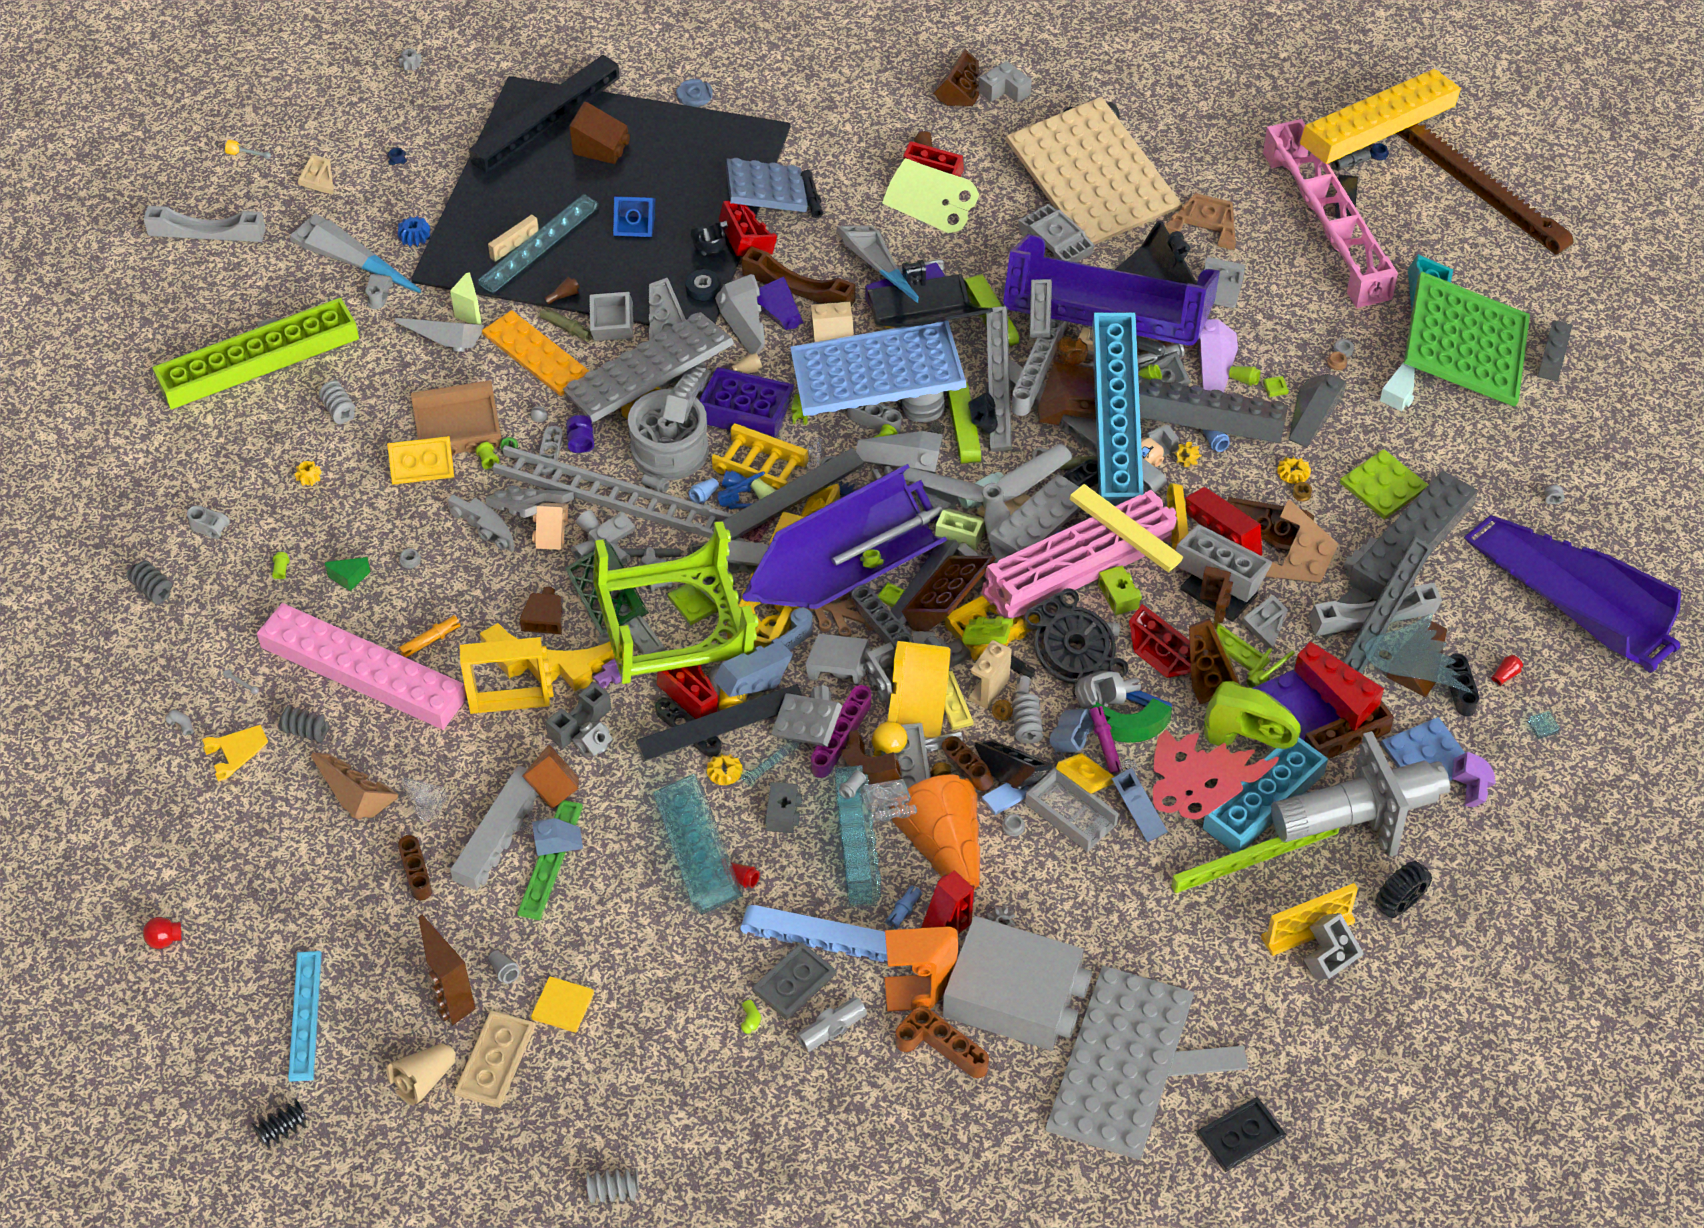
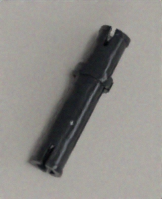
[800,170,824,218]

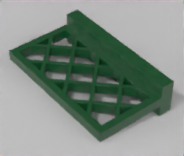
[565,539,649,635]

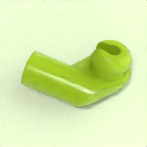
[741,999,761,1034]

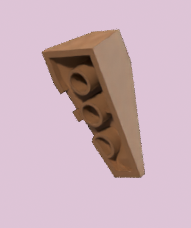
[311,752,399,819]

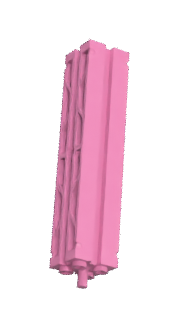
[981,490,1177,619]

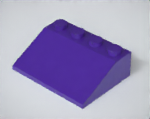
[699,367,794,438]
[1252,669,1341,741]

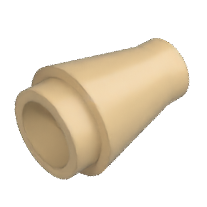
[731,353,762,374]

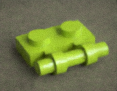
[962,616,1013,645]

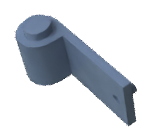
[768,608,813,650]

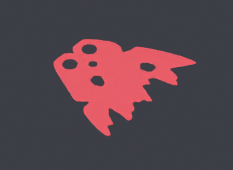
[1153,729,1279,820]

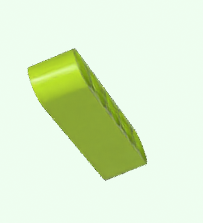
[964,274,1019,346]
[947,382,981,464]

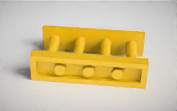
[712,423,808,490]

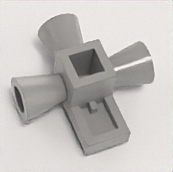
[571,510,635,565]

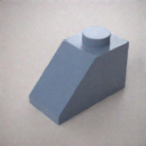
[532,818,583,856]

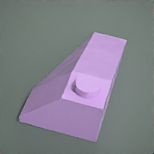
[1197,319,1238,393]

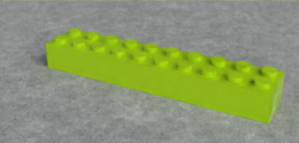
[152,297,359,410]

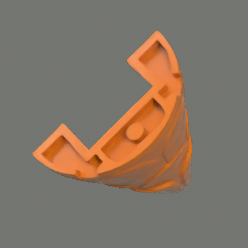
[889,774,980,890]

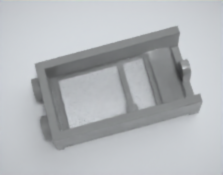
[1025,767,1118,852]

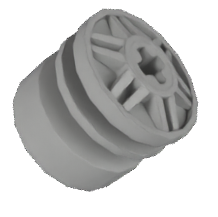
[902,392,945,422]

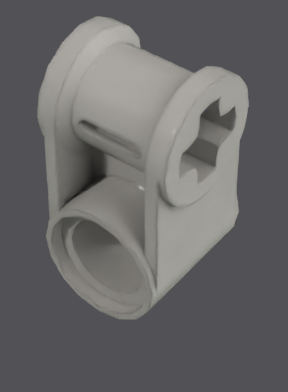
[365,274,392,309]
[187,505,230,540]

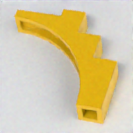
[480,623,615,692]

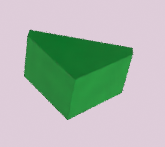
[325,557,371,591]

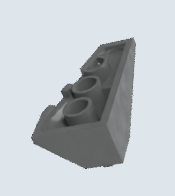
[1289,374,1347,448]

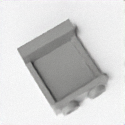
[805,634,872,684]

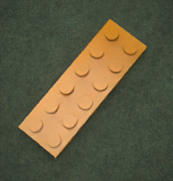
[482,310,589,396]

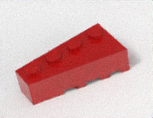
[1185,486,1263,556]
[1294,641,1384,732]

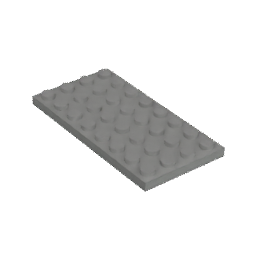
[563,312,734,422]
[1046,965,1194,1161]

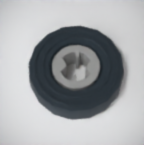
[685,269,721,301]

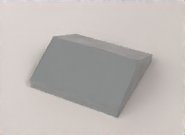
[1152,351,1191,386]

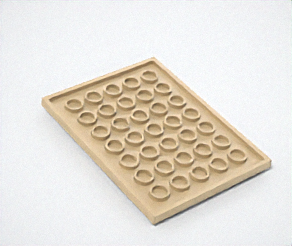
[1006,97,1182,245]

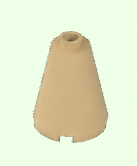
[386,1043,456,1106]

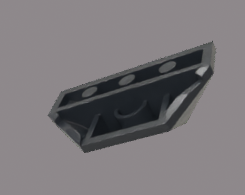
[975,740,1053,789]

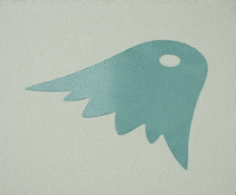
[1365,613,1472,693]

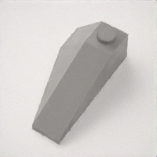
[856,431,943,474]

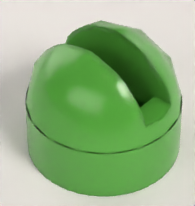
[501,437,518,451]

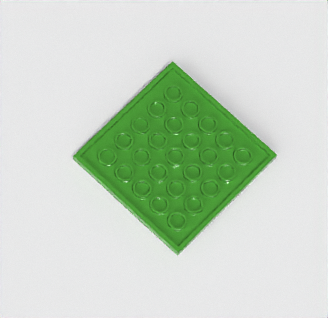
[1404,271,1530,407]

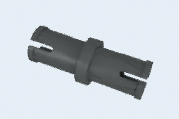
[1333,148,1371,171]

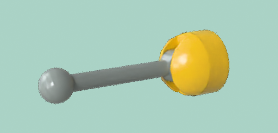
[225,139,271,159]

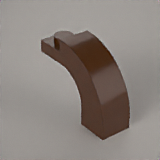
[842,729,902,787]

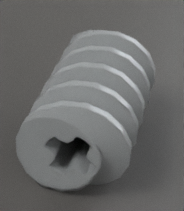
[319,380,355,424]
[1012,694,1043,744]
[587,1168,639,1203]

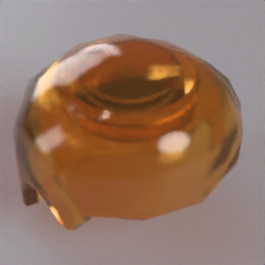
[1056,336,1089,365]

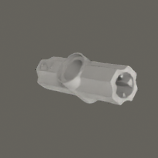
[796,997,867,1052]

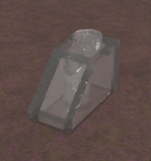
[401,777,448,821]

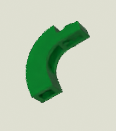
[1092,698,1172,743]

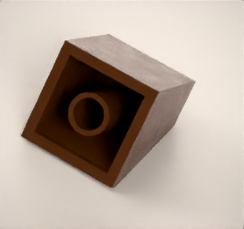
[570,102,630,164]

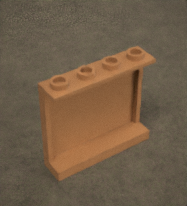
[410,380,502,456]

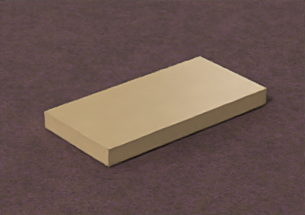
[454,1010,536,1108]

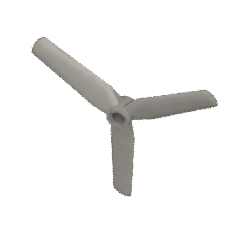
[903,444,1072,563]

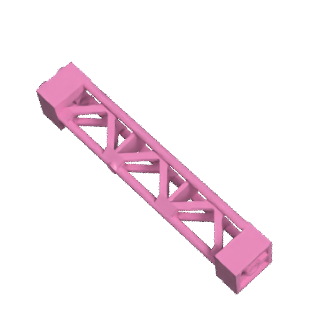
[1263,119,1398,308]

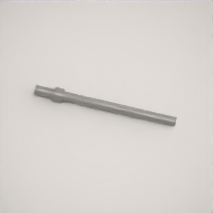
[832,506,943,566]

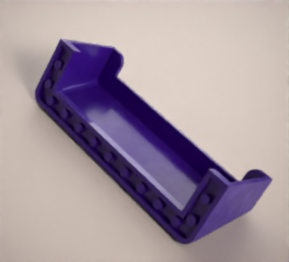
[1003,234,1220,346]

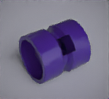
[566,415,595,453]

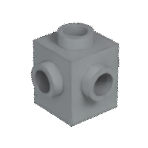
[572,722,613,757]

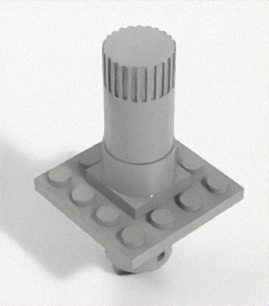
[1271,731,1450,857]

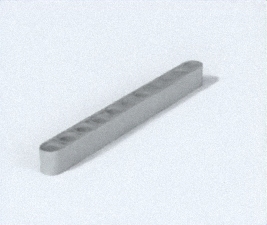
[1009,359,1167,493]

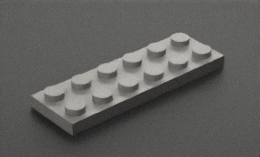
[988,474,1081,554]

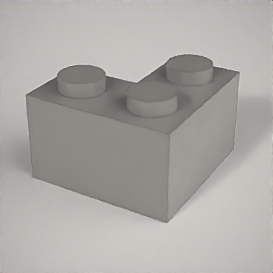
[979,61,1032,103]
[1303,913,1364,980]

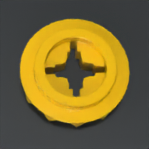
[1277,456,1311,484]
[707,753,743,785]

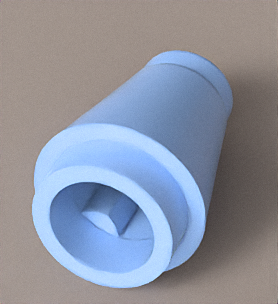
[689,478,719,504]

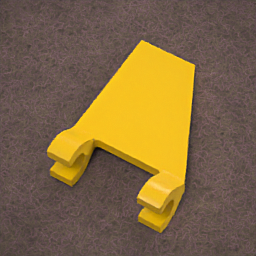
[202,725,268,781]

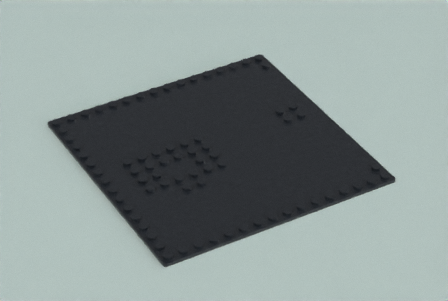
[411,76,791,326]

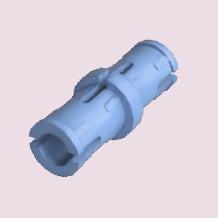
[885,885,922,930]

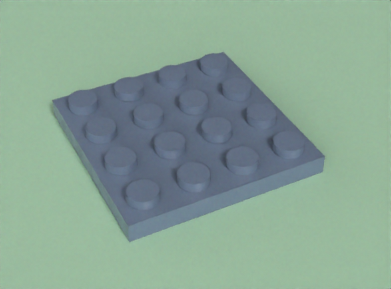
[726,158,808,212]

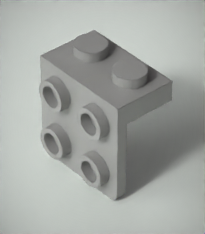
[1205,257,1246,308]

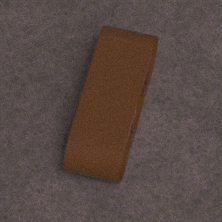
[942,736,994,791]
[398,835,432,901]

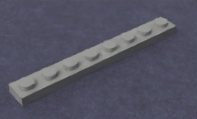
[986,306,1012,452]

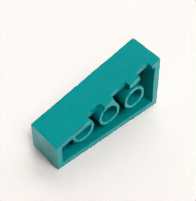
[1408,254,1454,311]

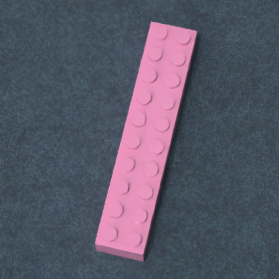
[257,603,467,730]

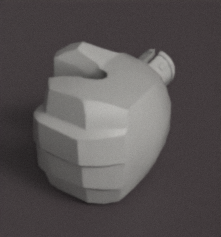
[1075,671,1141,709]

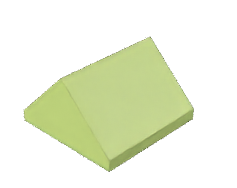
[450,273,482,325]

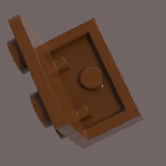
[1200,566,1233,629]

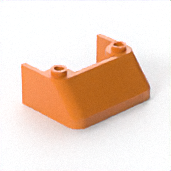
[885,927,958,1012]

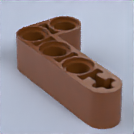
[895,1006,989,1078]

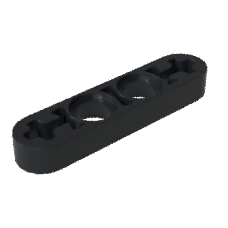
[655,698,722,757]

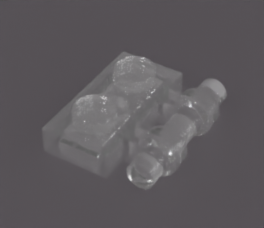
[860,779,917,822]

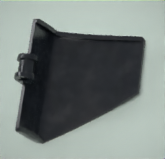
[1115,221,1197,285]
[868,260,993,327]

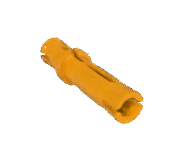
[398,615,461,658]

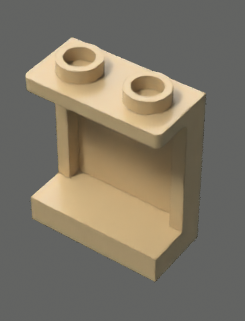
[969,640,1012,709]

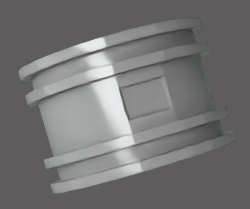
[628,389,709,481]

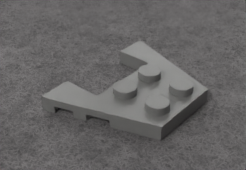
[486,486,574,518]

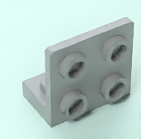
[865,642,895,707]

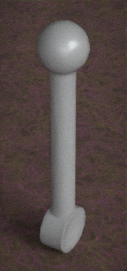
[223,669,259,695]

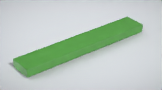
[517,800,583,921]

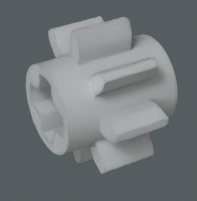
[399,49,422,71]
[986,904,1016,927]

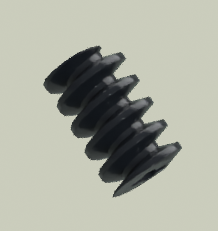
[251,1098,307,1149]

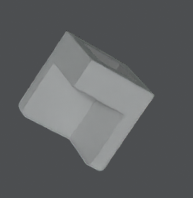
[1147,425,1179,456]

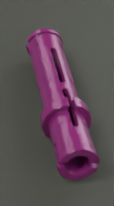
[1089,706,1123,774]

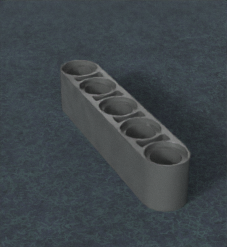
[852,585,914,652]

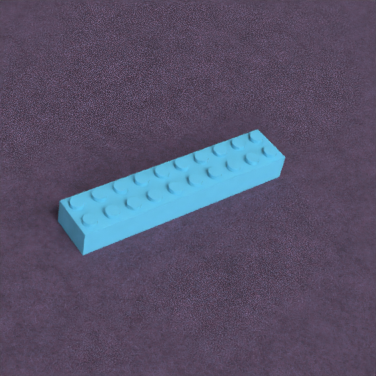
[1092,313,1144,506]

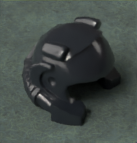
[690,221,728,256]

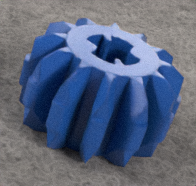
[397,216,431,247]

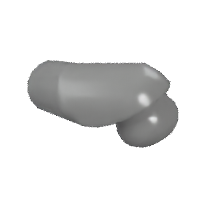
[165,710,194,736]

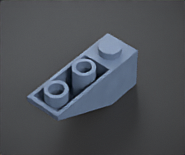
[1112,768,1168,842]

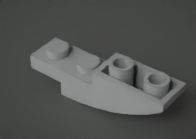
[448,495,514,552]

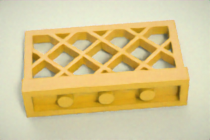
[1261,883,1358,956]

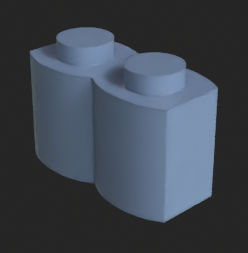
[1050,708,1094,753]

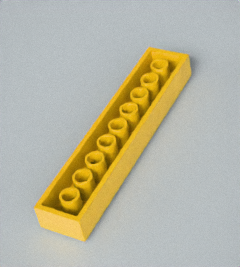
[1299,69,1461,164]

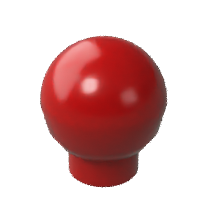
[143,917,182,949]

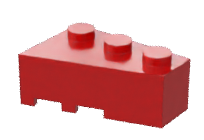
[903,141,964,177]
[657,665,718,719]
[921,870,974,935]

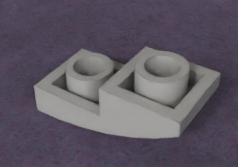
[1344,537,1378,577]

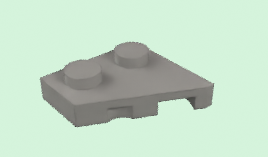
[1241,595,1288,649]

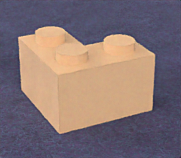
[532,503,568,550]

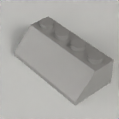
[1176,524,1272,602]

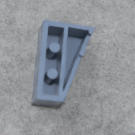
[714,638,793,697]

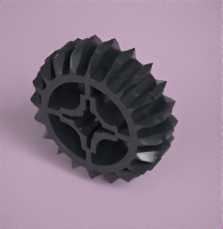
[1375,861,1432,918]

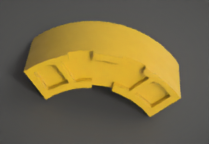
[887,641,951,738]

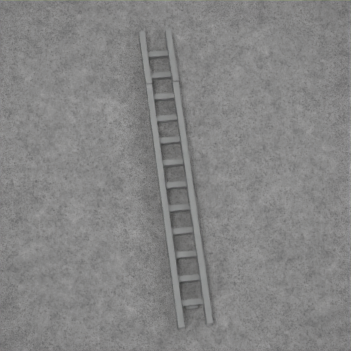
[493,445,745,542]

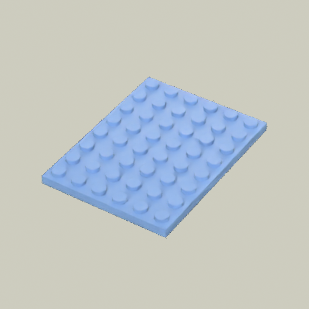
[790,321,966,416]

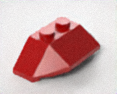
[1129,604,1191,678]

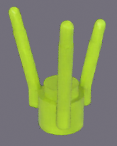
[1246,648,1295,688]

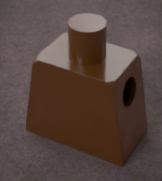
[519,586,562,635]

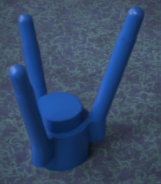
[718,471,765,510]

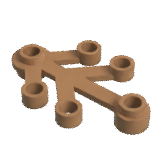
[806,592,873,637]

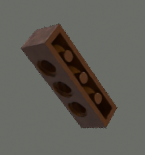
[1304,701,1394,759]

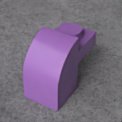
[1452,752,1496,807]

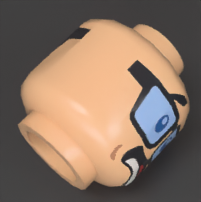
[1141,438,1164,467]

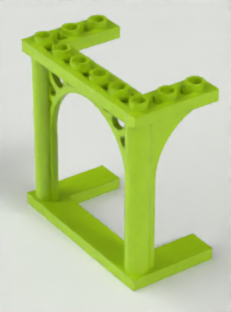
[593,521,758,684]

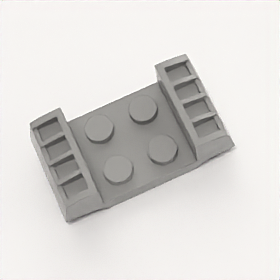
[1018,204,1095,263]

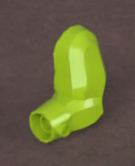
[1204,681,1301,749]

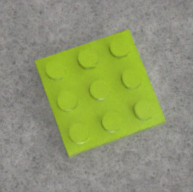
[1339,449,1428,520]

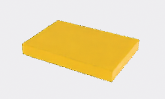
[387,436,455,485]

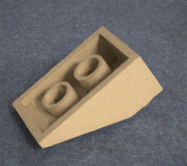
[811,302,854,342]

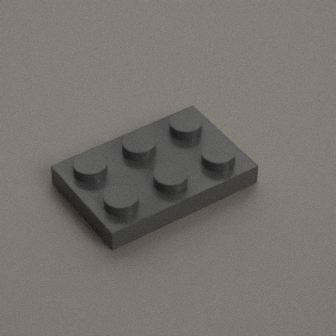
[752,942,836,1020]

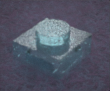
[1528,711,1560,739]

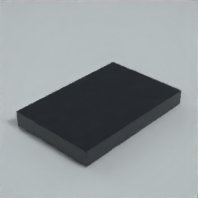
[1180,574,1258,622]
[1197,1096,1287,1172]

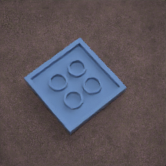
[1381,717,1465,781]

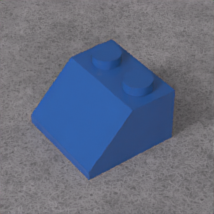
[613,197,655,237]

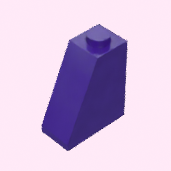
[757,277,804,330]

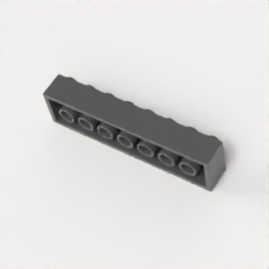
[1138,375,1288,443]
[1348,470,1478,600]

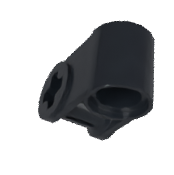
[968,392,998,434]
[1063,459,1098,488]

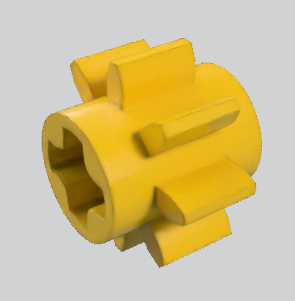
[1174,441,1202,467]
[295,461,321,486]

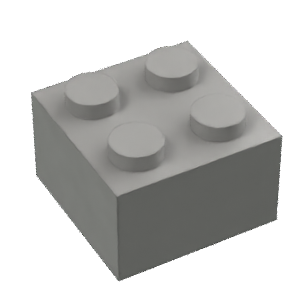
[590,292,633,341]

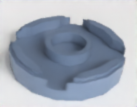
[676,79,713,107]

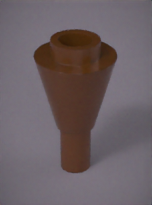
[914,131,933,147]
[544,276,580,305]

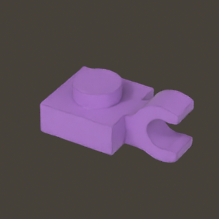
[594,658,621,688]

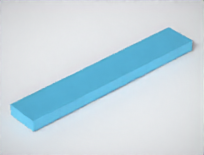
[288,951,322,1082]

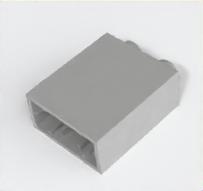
[943,916,1092,1051]

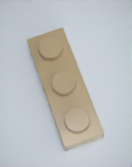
[488,215,539,262]

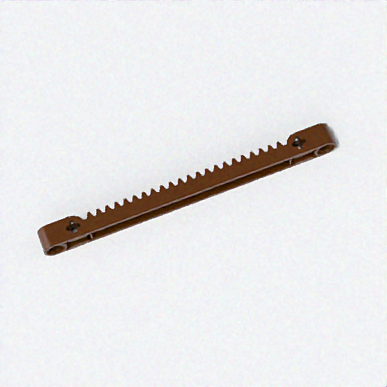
[1396,123,1574,255]

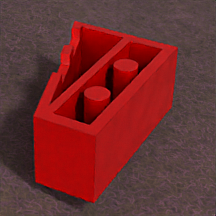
[719,201,778,256]

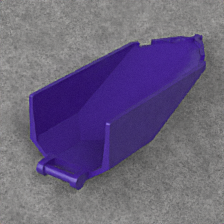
[742,464,947,609]

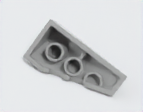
[715,274,765,355]
[395,318,484,352]

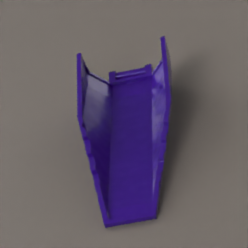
[1464,515,1681,673]

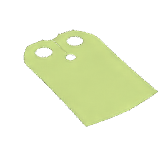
[882,158,979,233]

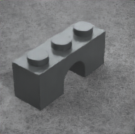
[1538,320,1572,382]
[545,682,612,749]

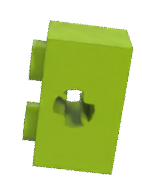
[1098,565,1142,616]

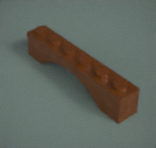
[742,246,856,307]

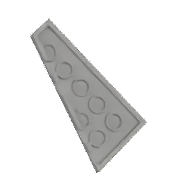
[649,277,705,387]

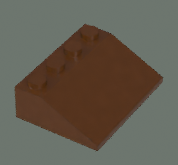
[901,556,996,632]
[418,914,476,1026]

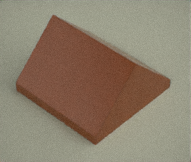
[522,745,579,809]

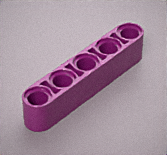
[811,685,871,778]

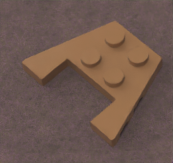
[1164,193,1236,250]
[1265,500,1338,583]

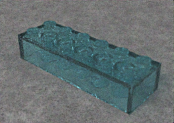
[835,765,881,908]
[653,774,743,915]

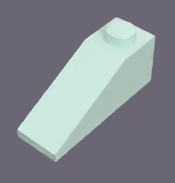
[1380,362,1415,411]

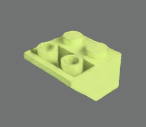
[935,508,986,552]

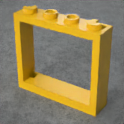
[460,637,554,714]

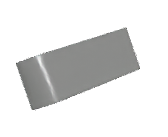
[847,403,902,435]

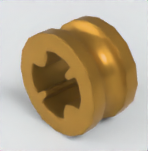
[1293,482,1312,502]

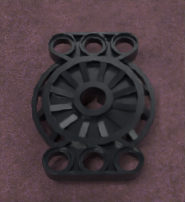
[1023,588,1129,698]

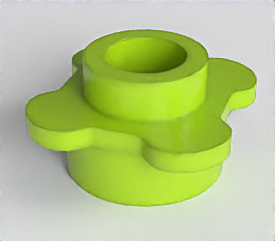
[860,549,884,568]

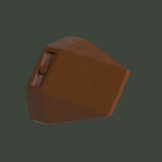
[1038,362,1096,425]

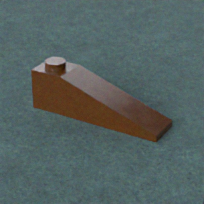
[933,49,979,106]

